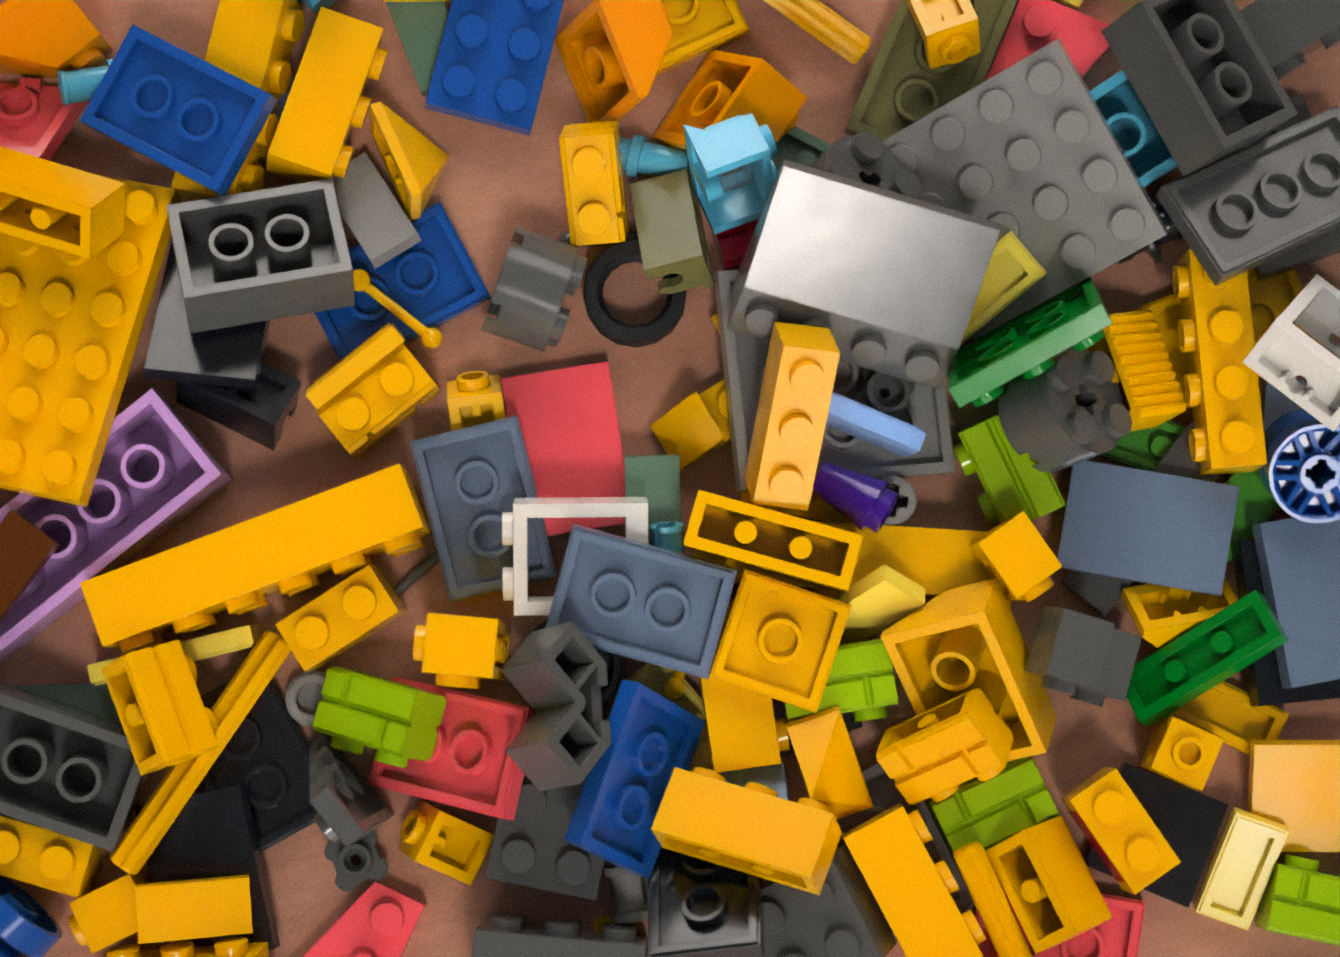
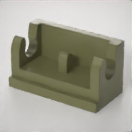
[629,169,715,294]

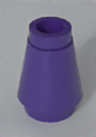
[812,461,899,533]

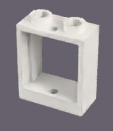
[1243,274,1340,432]
[502,497,648,616]

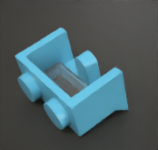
[683,113,778,235]

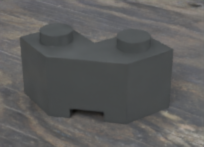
[1025,606,1142,707]
[501,621,611,791]

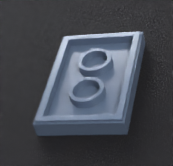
[410,415,557,602]
[1056,460,1239,596]
[1252,518,1340,689]
[546,524,738,679]

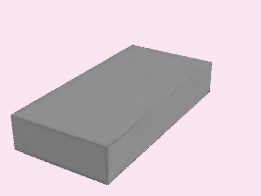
[333,152,422,269]

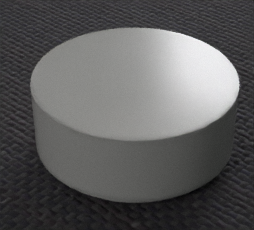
[285,671,326,726]

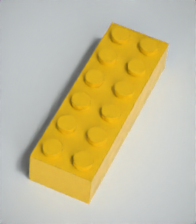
[80,463,433,654]

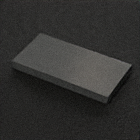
[1156,105,1340,286]

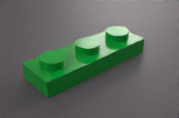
[1126,589,1289,727]

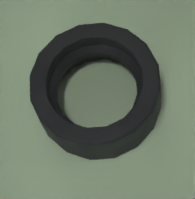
[583,239,687,348]

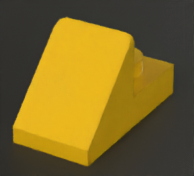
[650,379,731,472]

